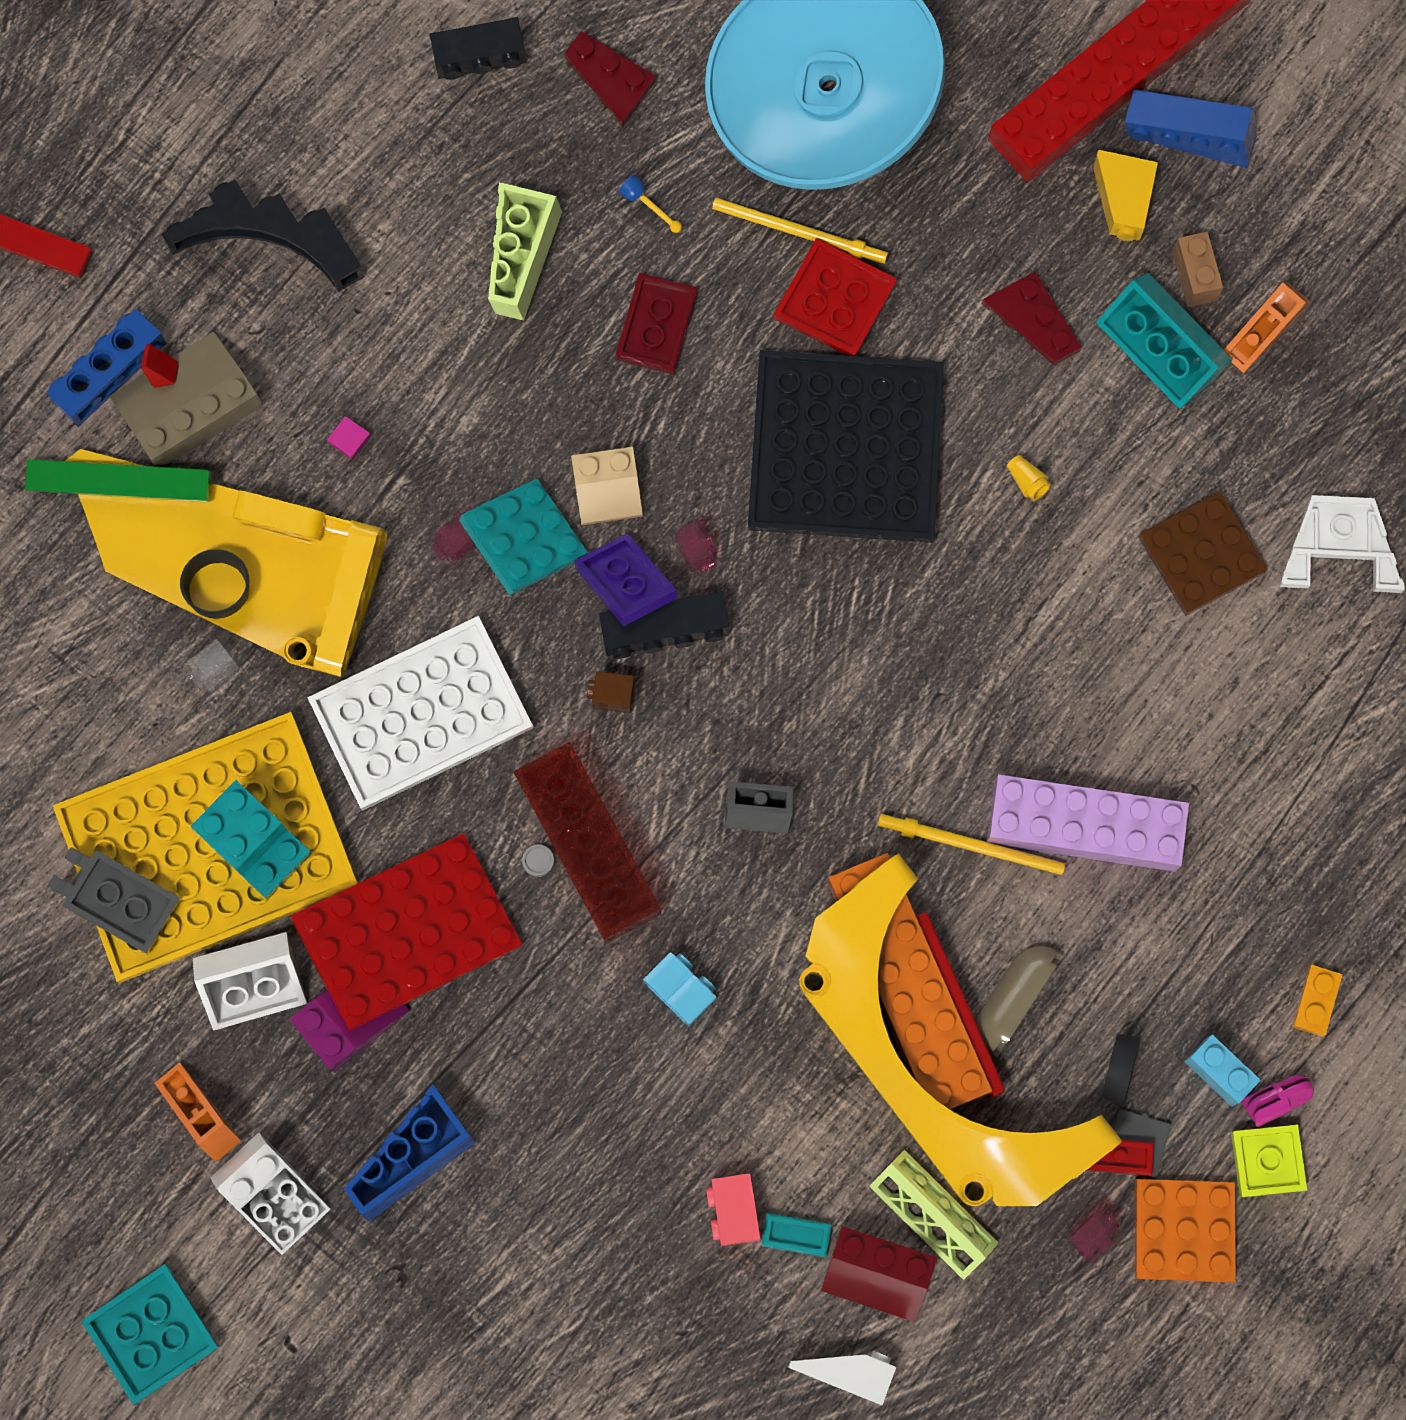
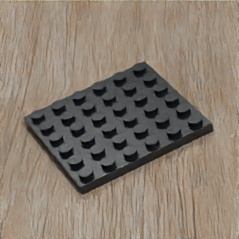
[748,350,944,543]

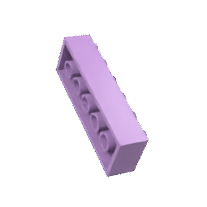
[987,774,1189,872]

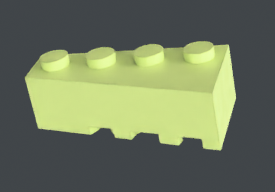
[488,182,562,321]

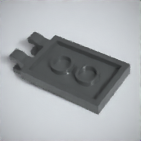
[47,847,181,955]

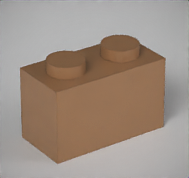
[1172,232,1223,307]

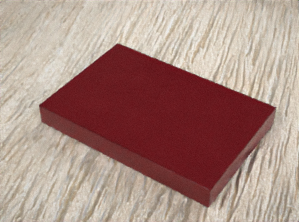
[615,273,698,375]

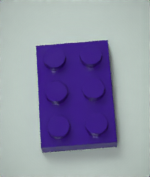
[574,533,677,626]

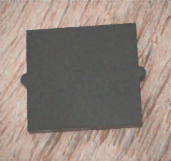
[1113,1109,1171,1180]

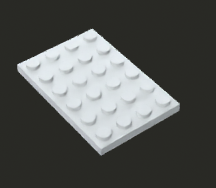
[307,616,533,811]

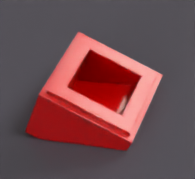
[141,344,179,388]

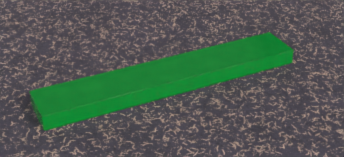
[25,459,212,502]

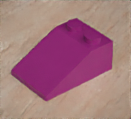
[289,990,410,1073]

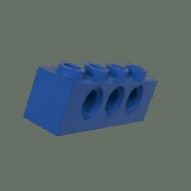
[46,309,167,427]

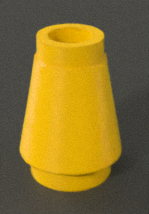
[1007,455,1051,501]

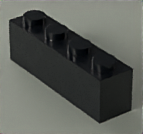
[599,591,729,659]

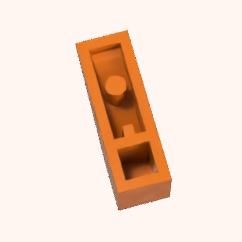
[1224,282,1311,373]
[154,1062,241,1162]

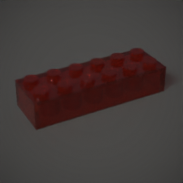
[513,742,661,945]

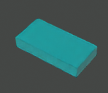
[761,1213,831,1257]

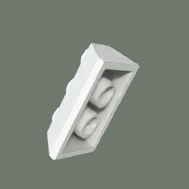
[193,932,307,1031]

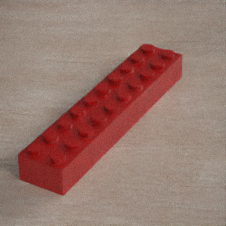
[988,0,1250,183]

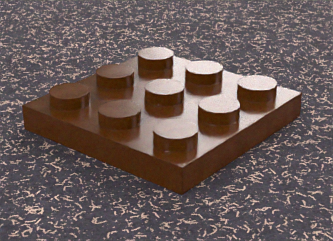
[1138,491,1268,616]

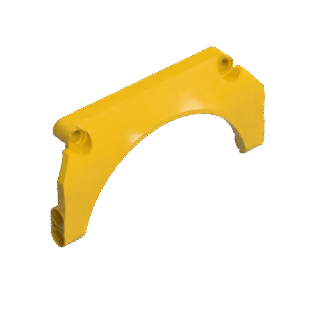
[799,853,1122,1206]

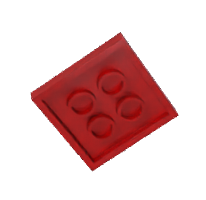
[773,238,897,356]

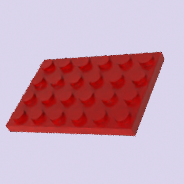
[290,833,523,1032]

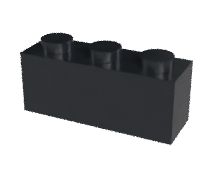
[429,17,526,80]

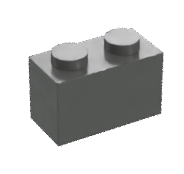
[724,781,793,834]

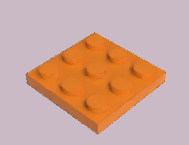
[1135,1179,1236,1283]

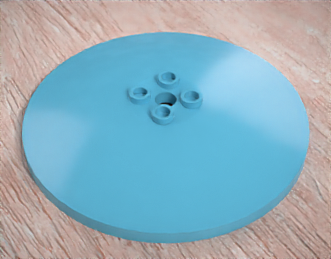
[705,0,945,190]

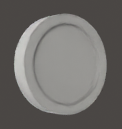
[522,844,554,877]

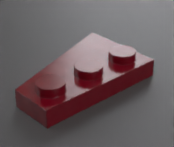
[981,272,1082,365]

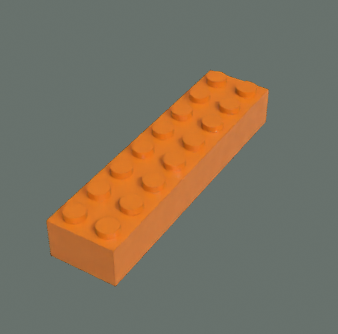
[827,853,992,1110]

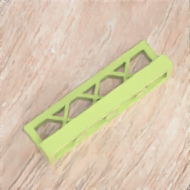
[869,1150,999,1280]

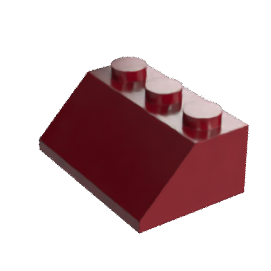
[821,1226,937,1322]

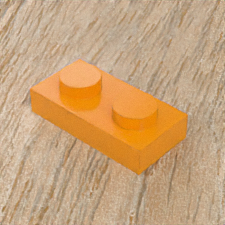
[1292,965,1343,1037]

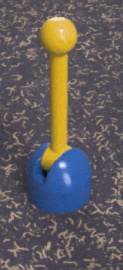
[618,174,682,233]

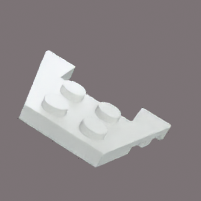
[1280,495,1404,593]

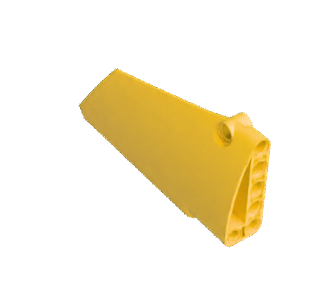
[65,449,387,677]

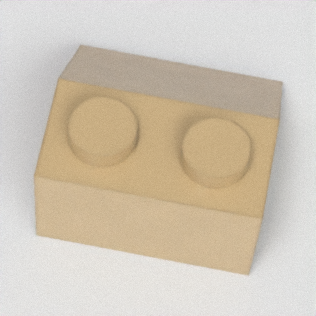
[571,447,643,525]

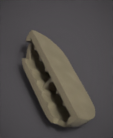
[975,946,1063,1061]

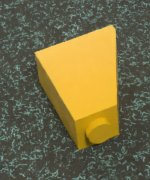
[1093,150,1158,241]

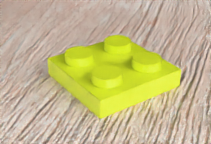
[1231,1125,1307,1198]

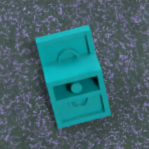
[190,780,312,899]

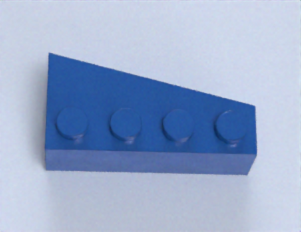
[1125,90,1257,169]
[344,1084,475,1222]

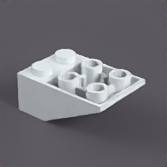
[210,1132,330,1255]

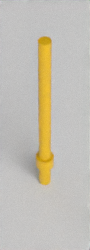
[712,198,888,264]
[877,813,1066,875]

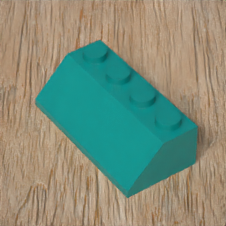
[1096,273,1233,409]

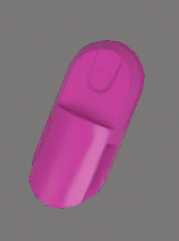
[1241,1074,1314,1127]

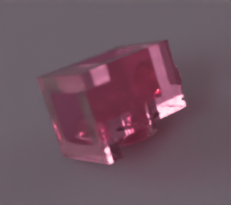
[430,510,476,565]
[674,519,716,572]
[1067,1211,1120,1264]

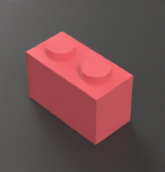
[706,1173,760,1247]

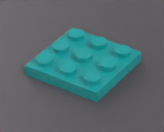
[459,479,588,595]
[81,1264,220,1405]

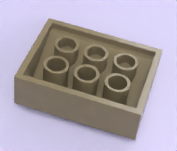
[109,332,263,467]

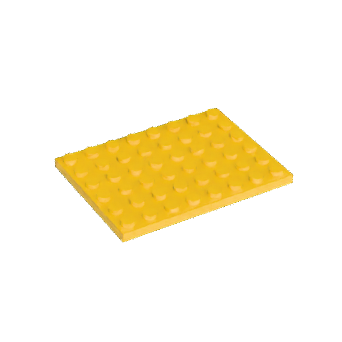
[52,712,358,983]

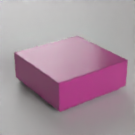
[327,416,371,460]

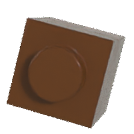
[587,671,635,713]

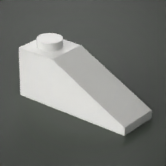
[788,1351,896,1405]

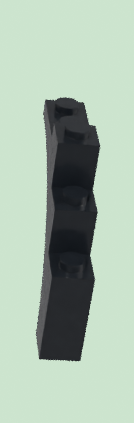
[162,179,364,292]

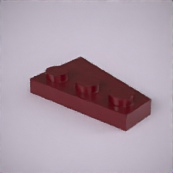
[564,31,656,128]

